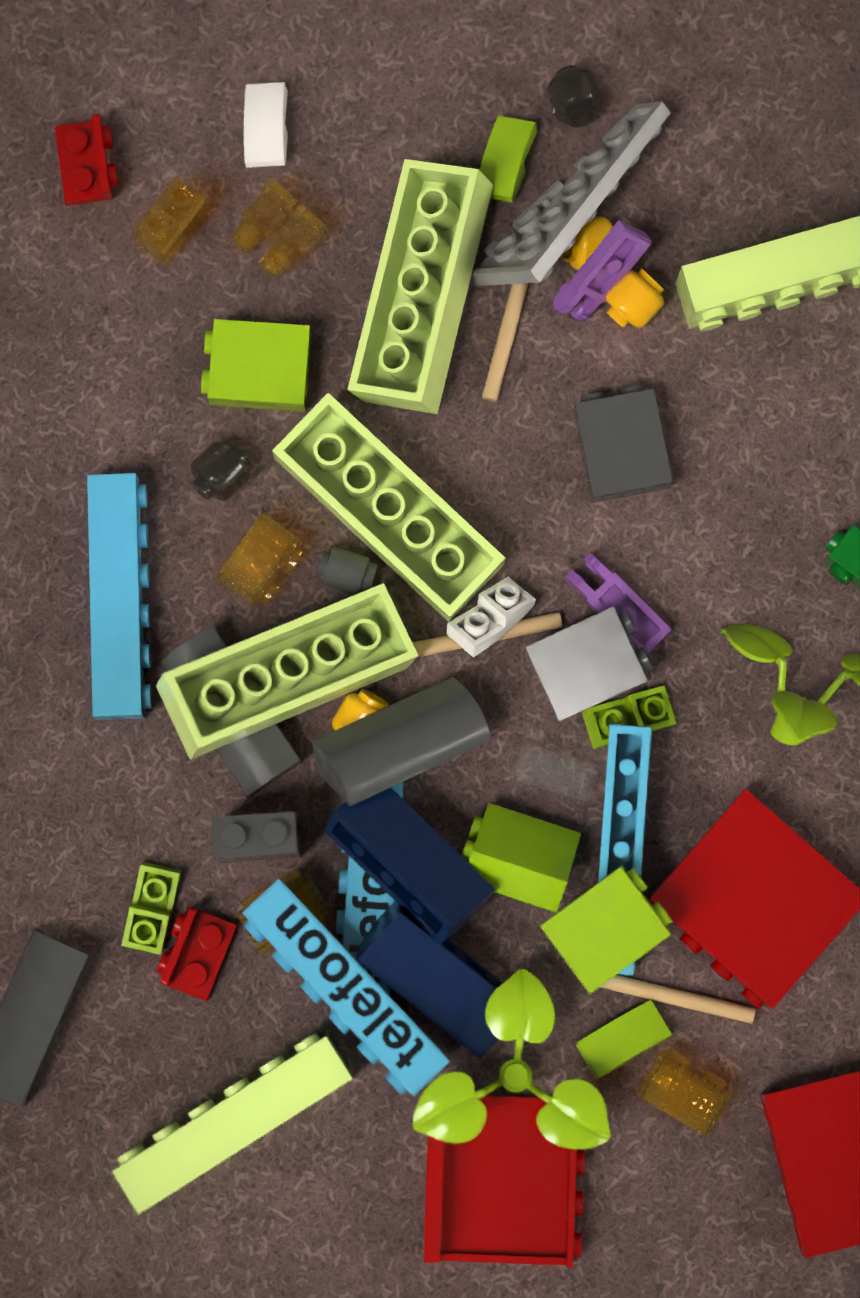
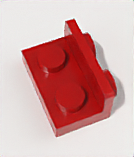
[54,114,119,206]
[156,907,238,1002]

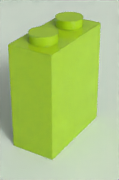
[201,319,311,412]
[462,802,581,913]
[540,865,673,994]

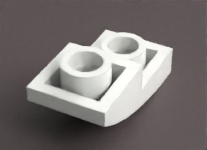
[244,82,288,168]
[446,577,536,657]

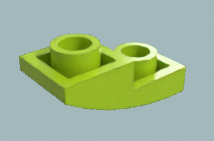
[480,115,537,203]
[581,685,677,750]
[121,862,182,955]
[575,1000,672,1080]

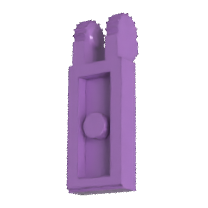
[553,220,652,322]
[565,553,672,653]

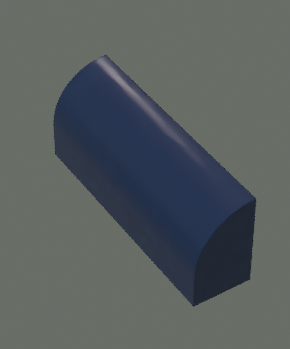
[324,787,495,946]
[356,901,503,1059]

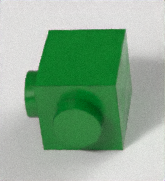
[824,524,860,588]

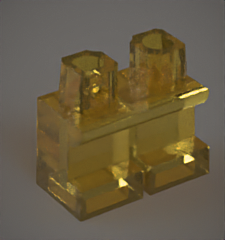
[132,176,212,268]
[232,177,329,279]

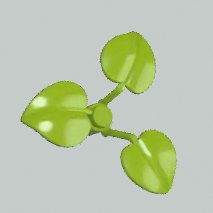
[720,624,860,746]
[413,969,611,1149]

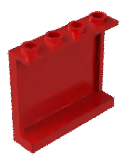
[648,789,860,1009]
[760,1070,860,1258]
[423,1095,584,1268]

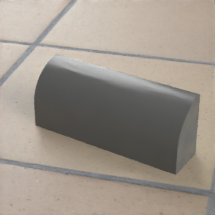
[160,625,302,799]
[312,677,491,806]
[0,929,93,1107]

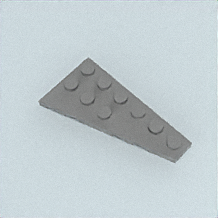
[469,101,671,286]

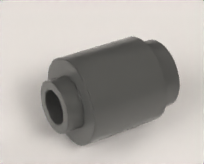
[316,546,378,595]

